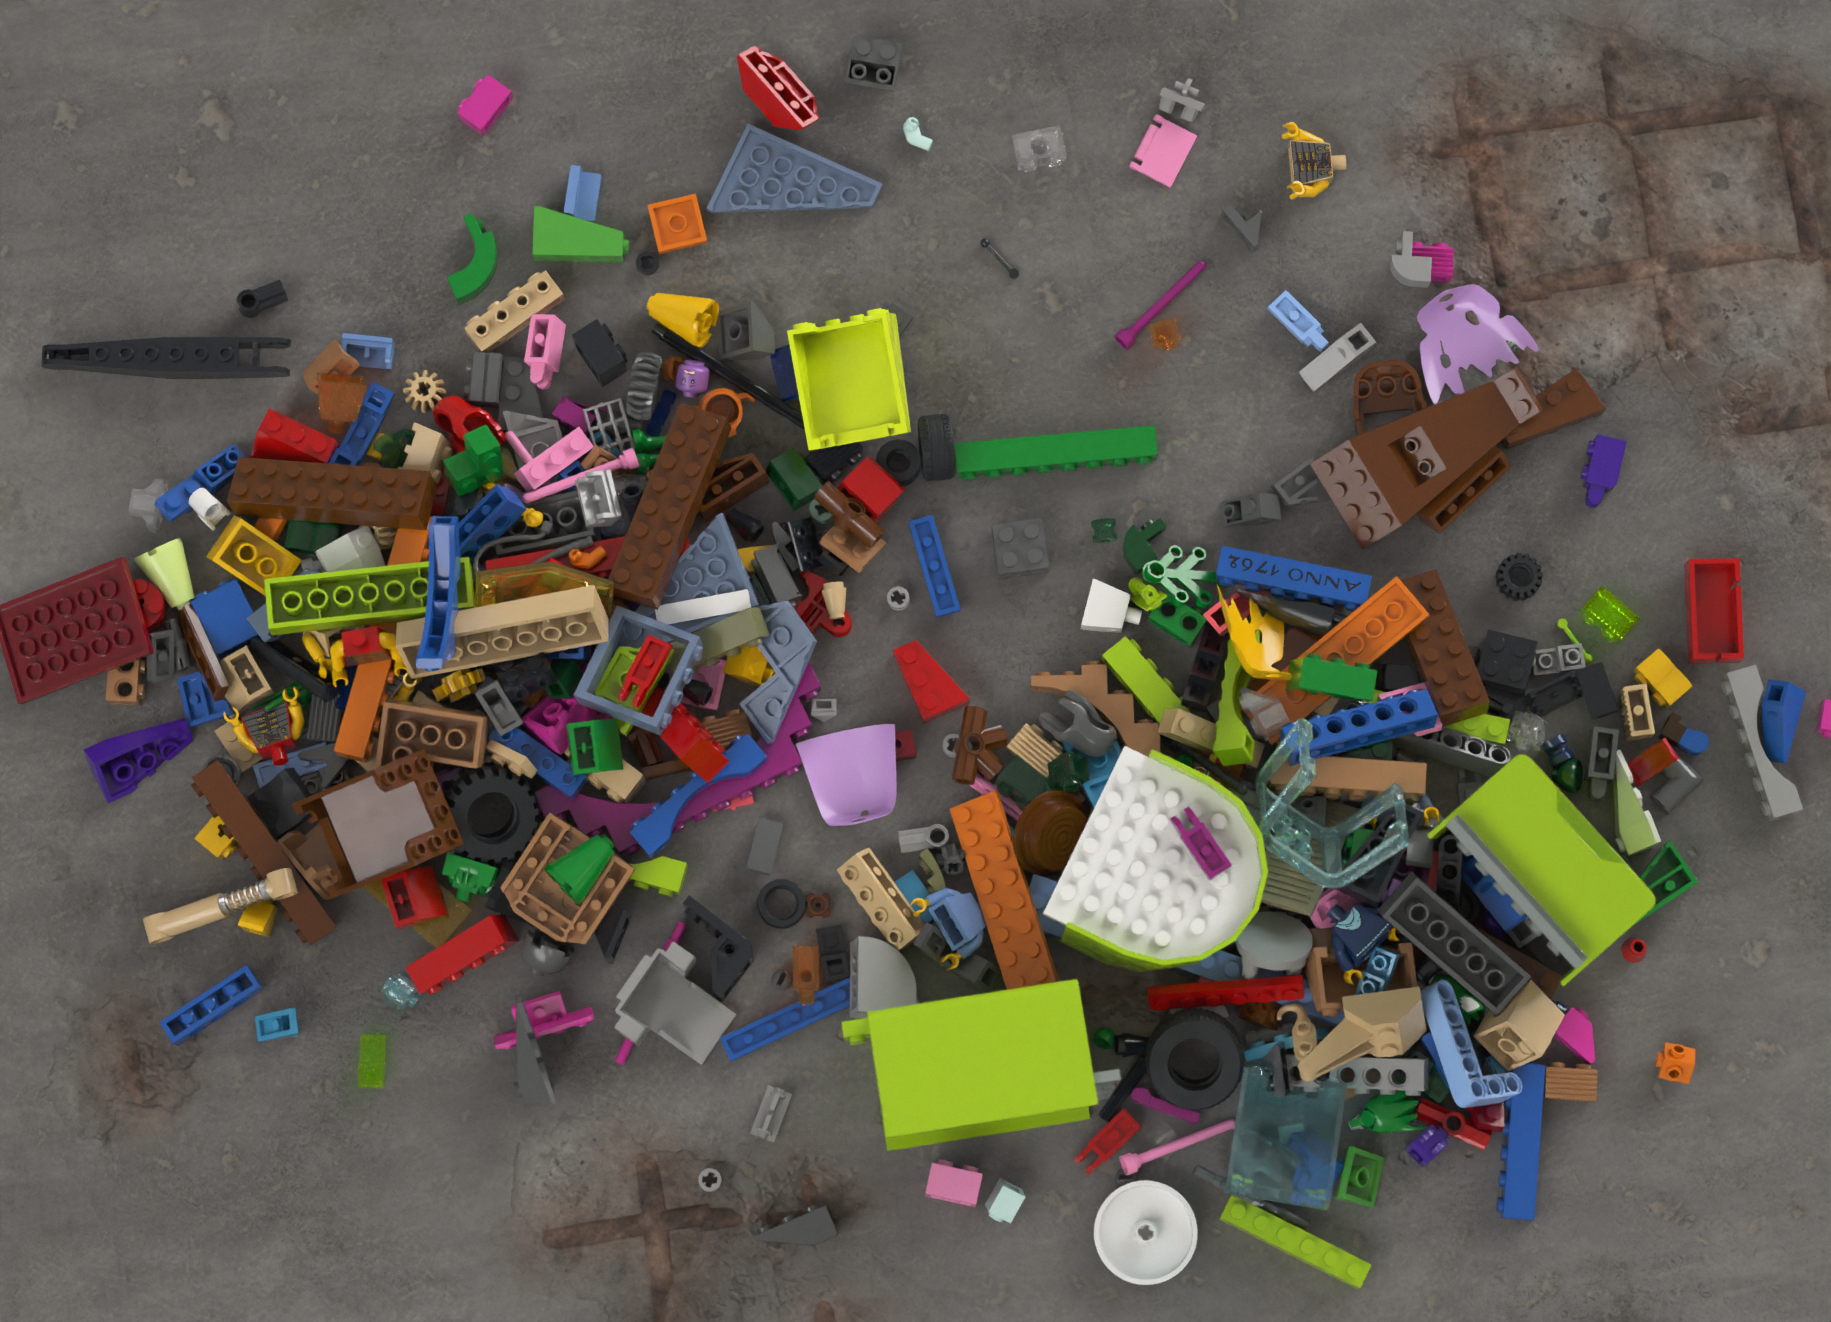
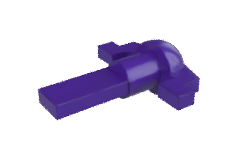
[1484,909,1508,939]

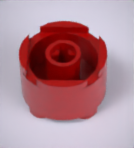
[133,579,167,634]

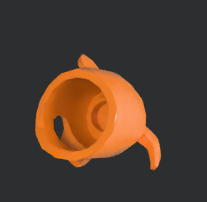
[691,388,755,438]

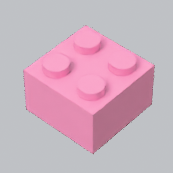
[925,1159,983,1207]

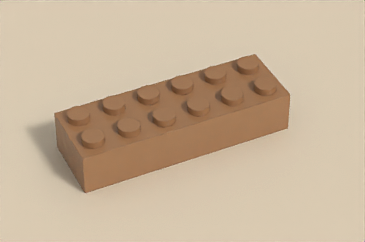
[1267,753,1427,805]

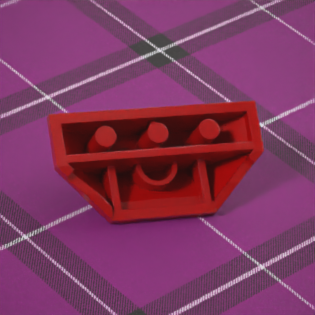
[737,46,819,130]

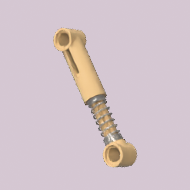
[143,868,298,944]

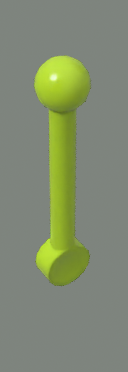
[1557,619,1592,663]

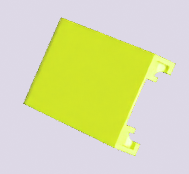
[787,308,911,450]

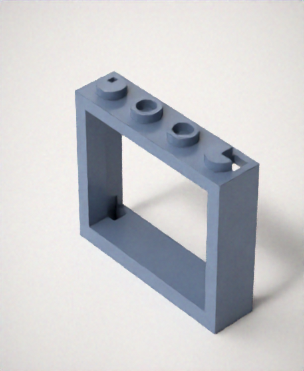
[574,605,704,736]

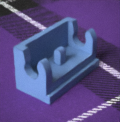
[341,333,395,371]

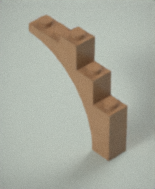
[1030,661,1160,757]

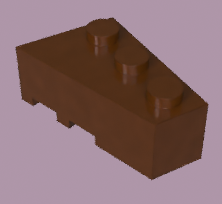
[698,453,769,522]

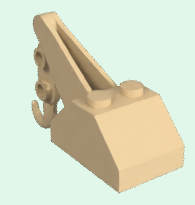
[1277,986,1426,1081]

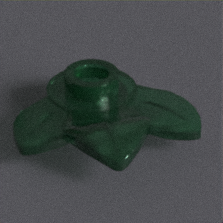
[373,429,415,469]

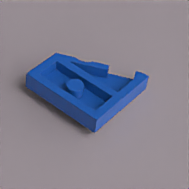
[177,671,235,728]

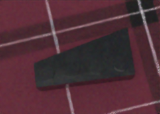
[1330,801,1423,908]

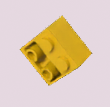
[722,646,776,687]

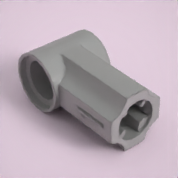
[898,824,950,854]

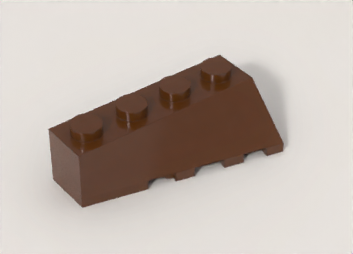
[1473,907,1563,999]

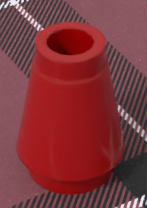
[1621,937,1647,963]

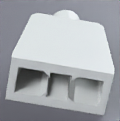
[1080,579,1142,633]

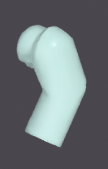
[903,117,933,151]

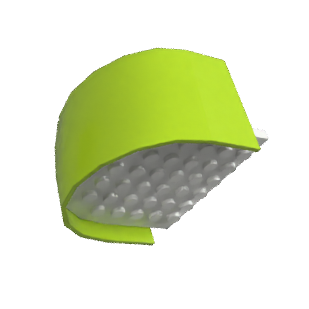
[1043,746,1268,972]

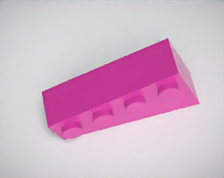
[521,657,608,755]

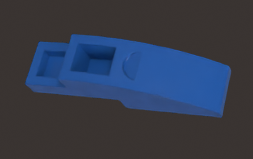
[154,443,247,523]
[1464,855,1527,933]

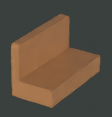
[302,339,360,400]

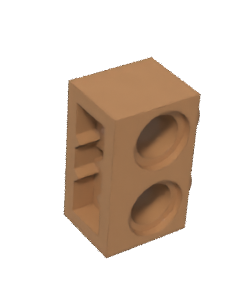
[106,658,147,706]

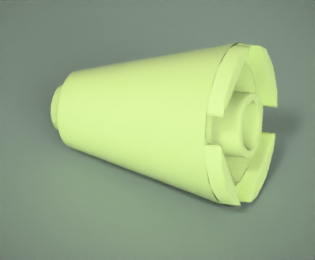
[134,538,195,611]

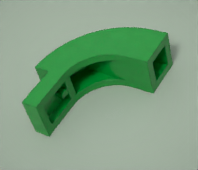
[447,213,498,305]

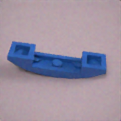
[328,382,395,466]

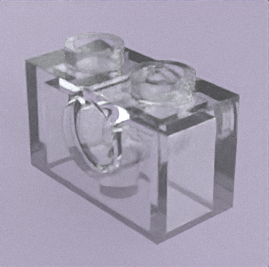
[1011,125,1067,172]

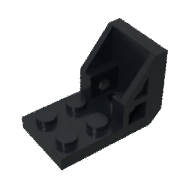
[683,895,754,1002]

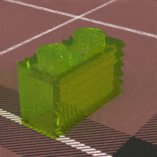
[1579,586,1640,644]

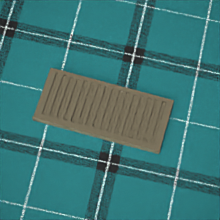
[1261,793,1359,917]

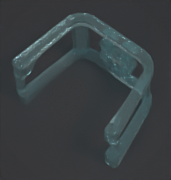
[1255,718,1409,888]

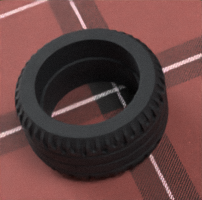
[918,414,955,481]

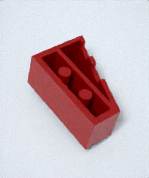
[893,640,970,724]

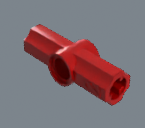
[1414,1097,1492,1151]

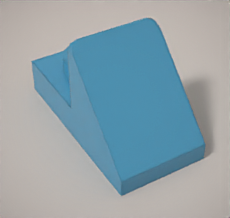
[255,1008,298,1042]

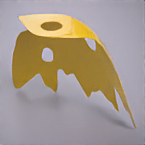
[1217,585,1292,680]

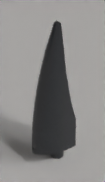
[1237,589,1348,637]

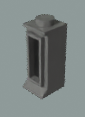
[751,543,802,610]

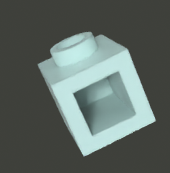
[985,1178,1026,1223]

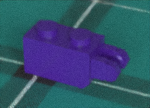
[1580,434,1627,509]
[1404,1124,1450,1167]

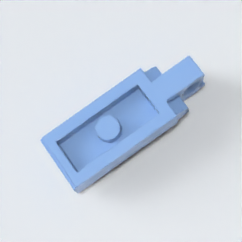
[1267,290,1329,353]

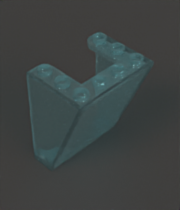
[1224,1066,1347,1211]

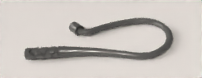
[473,520,594,587]

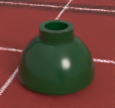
[1552,758,1583,793]

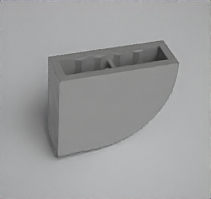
[850,936,919,1018]

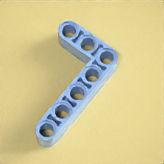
[1421,980,1522,1108]

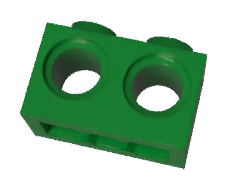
[1147,592,1207,648]

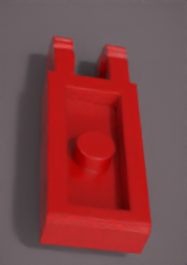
[618,635,673,708]
[1073,1108,1142,1175]

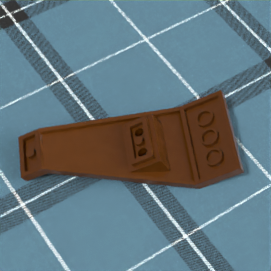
[1310,367,1543,549]

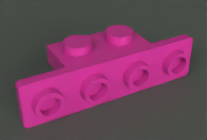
[494,991,595,1050]

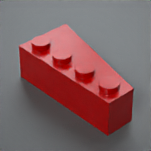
[405,915,520,996]

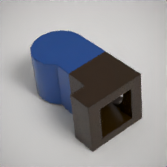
[1658,712,1709,756]

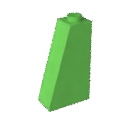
[533,206,629,262]

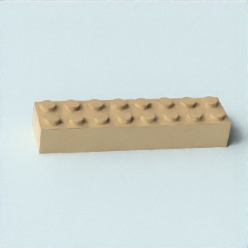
[396,585,609,679]

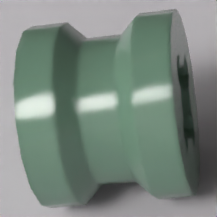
[809,499,834,525]

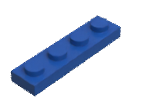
[908,515,961,618]

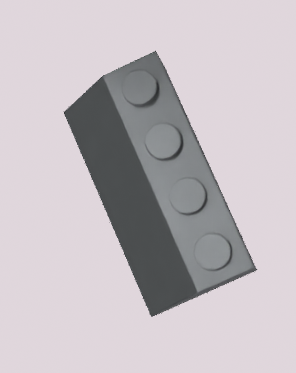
[495,491,601,558]

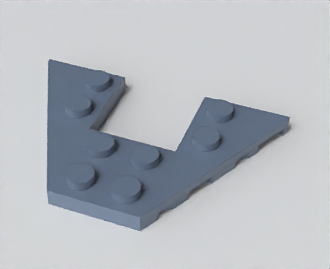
[719,601,817,744]

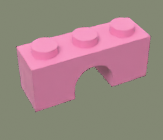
[514,427,594,493]

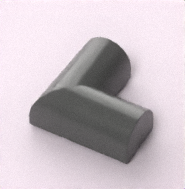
[1650,746,1704,815]

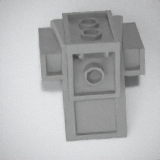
[614,942,737,1065]

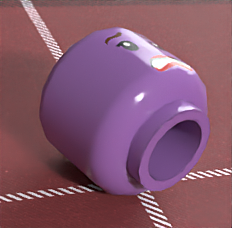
[676,360,709,398]

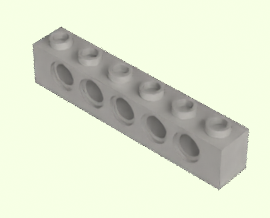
[1271,1054,1429,1096]

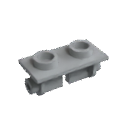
[750,1085,792,1142]

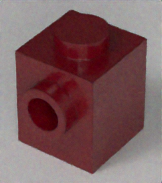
[895,730,916,762]

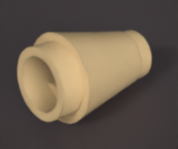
[822,582,847,619]

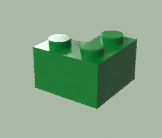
[443,425,504,496]

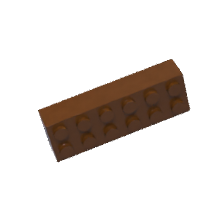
[1401,569,1490,727]

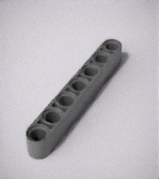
[1342,700,1510,777]

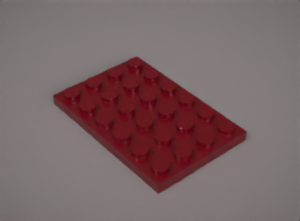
[0,557,154,704]

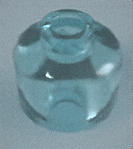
[380,973,420,1011]

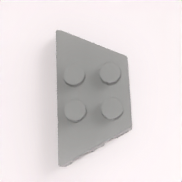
[503,411,570,493]

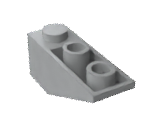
[1299,323,1376,393]

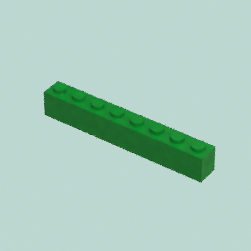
[954,425,1158,481]

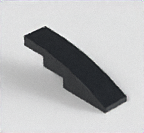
[1181,621,1229,712]

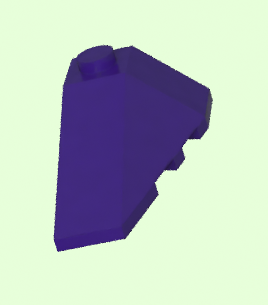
[83,718,193,803]

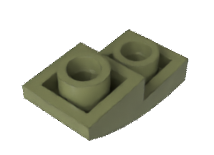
[918,848,946,895]

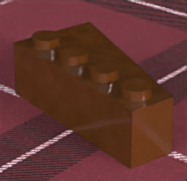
[1500,368,1606,450]

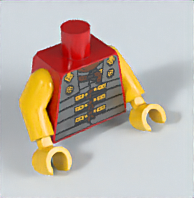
[330,627,409,687]
[223,687,305,766]

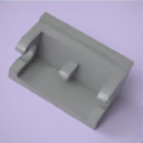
[575,469,622,527]

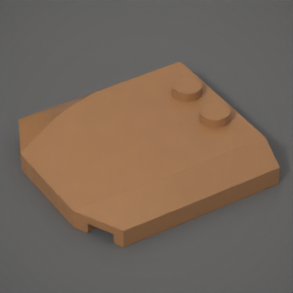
[500,812,636,944]

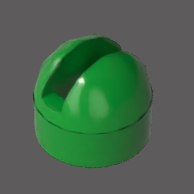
[1093,1027,1115,1049]

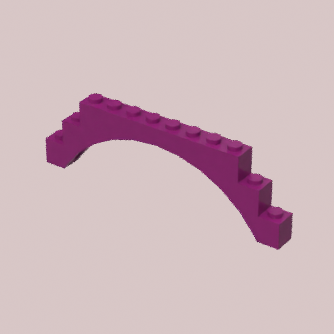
[535,662,821,856]

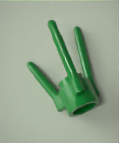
[251,682,312,711]

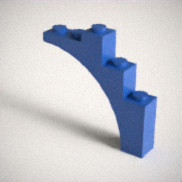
[416,516,461,671]

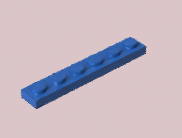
[720,977,850,1062]

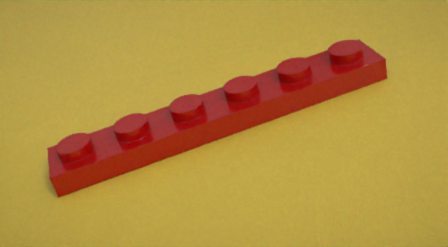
[1147,975,1304,1010]

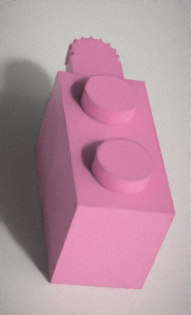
[524,314,566,390]

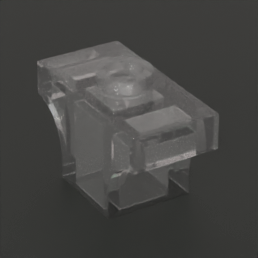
[128,478,168,534]

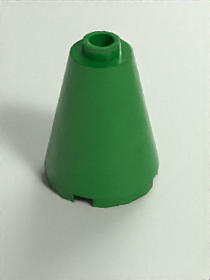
[544,835,615,905]

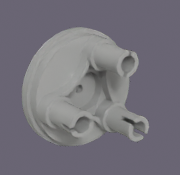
[1235,912,1313,980]

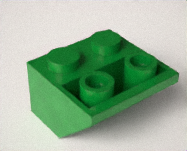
[566,719,623,776]

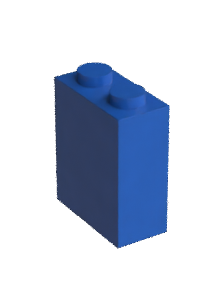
[191,579,259,659]

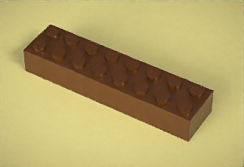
[606,403,732,610]
[227,457,437,530]

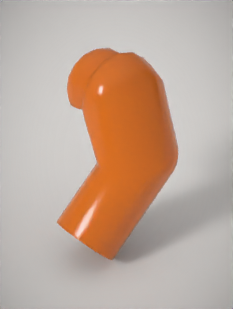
[568,546,608,569]

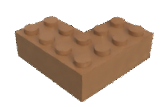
[375,699,490,769]

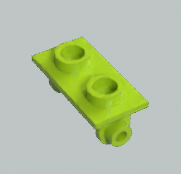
[1128,577,1167,612]

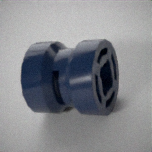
[1541,734,1575,768]

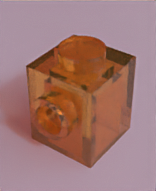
[1148,316,1183,351]

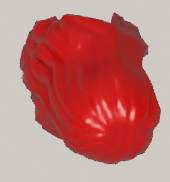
[433,395,506,453]

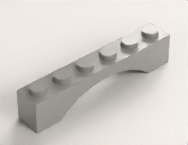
[1721,665,1803,821]

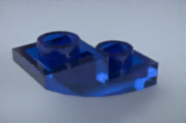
[770,345,799,401]

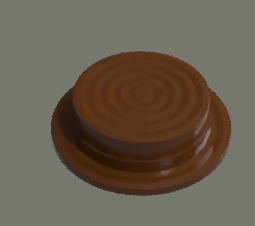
[1013,790,1088,876]

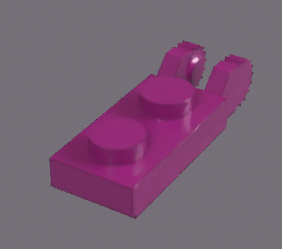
[1170,807,1232,881]
[1131,1087,1200,1124]

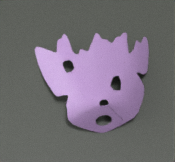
[1417,284,1539,404]

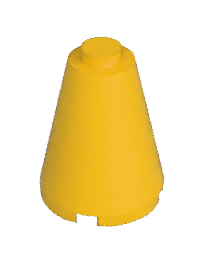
[646,293,719,348]

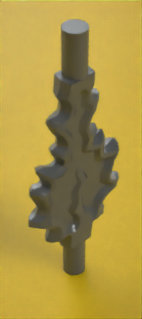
[1193,1165,1309,1229]

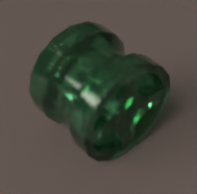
[1091,518,1118,543]

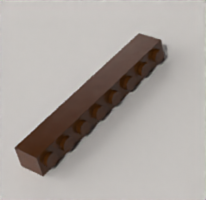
[191,760,336,945]

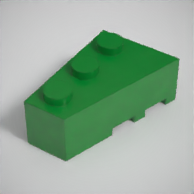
[1285,654,1377,702]
[1631,840,1698,927]

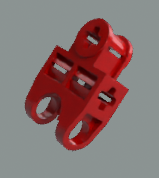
[795,570,852,637]

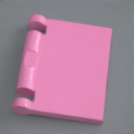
[1129,115,1197,188]

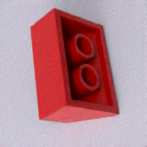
[250,408,340,464]

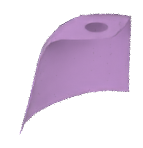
[795,724,897,826]

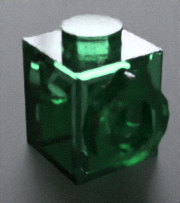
[1047,751,1090,793]

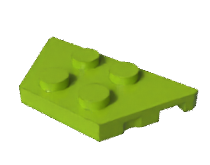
[595,646,676,737]

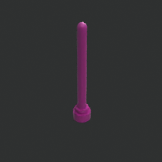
[1114,260,1206,350]

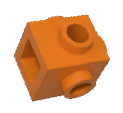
[1655,1042,1695,1084]

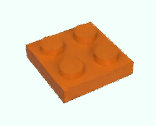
[647,193,708,254]

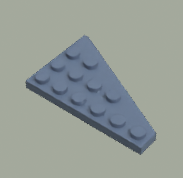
[706,124,883,213]
[614,513,759,654]

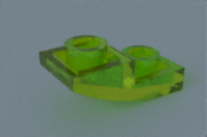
[358,1033,387,1088]

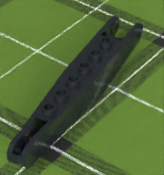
[41,337,291,379]

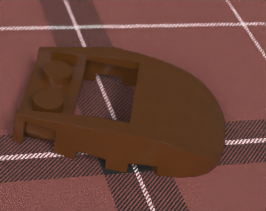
[1353,360,1427,449]

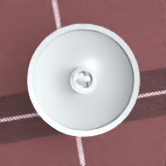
[1094,1180,1198,1285]

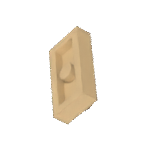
[214,717,264,774]
[485,739,537,778]

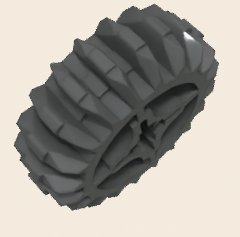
[626,352,663,420]

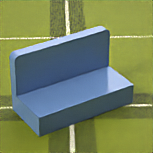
[563,165,602,223]

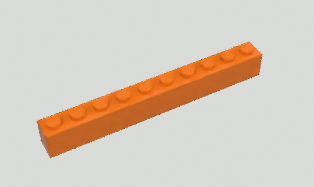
[334,516,432,763]

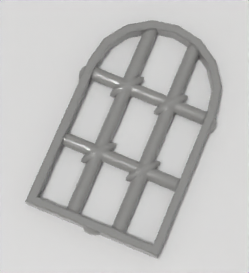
[582,397,634,455]

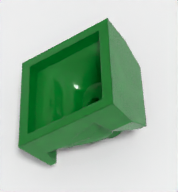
[442,853,500,903]

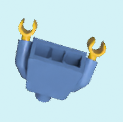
[909,888,986,971]

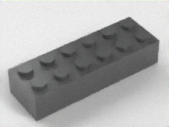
[1378,872,1531,1015]

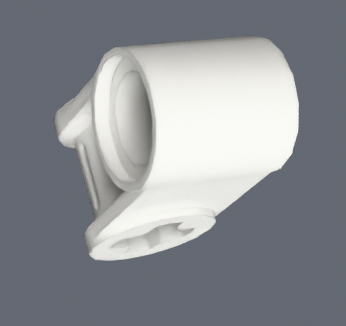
[188,488,231,531]

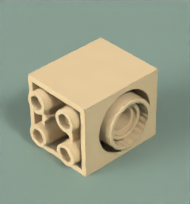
[1474,980,1565,1071]

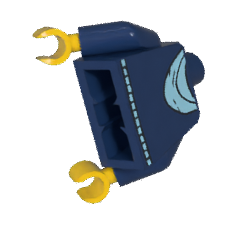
[1327,904,1402,985]

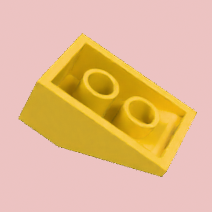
[206,515,301,597]

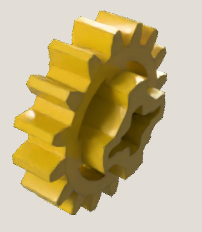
[432,668,486,703]

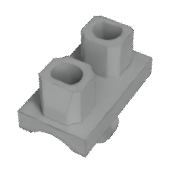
[1159,78,1205,122]

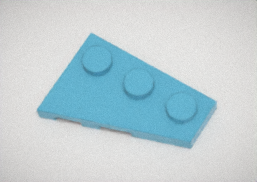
[1244,1028,1328,1062]

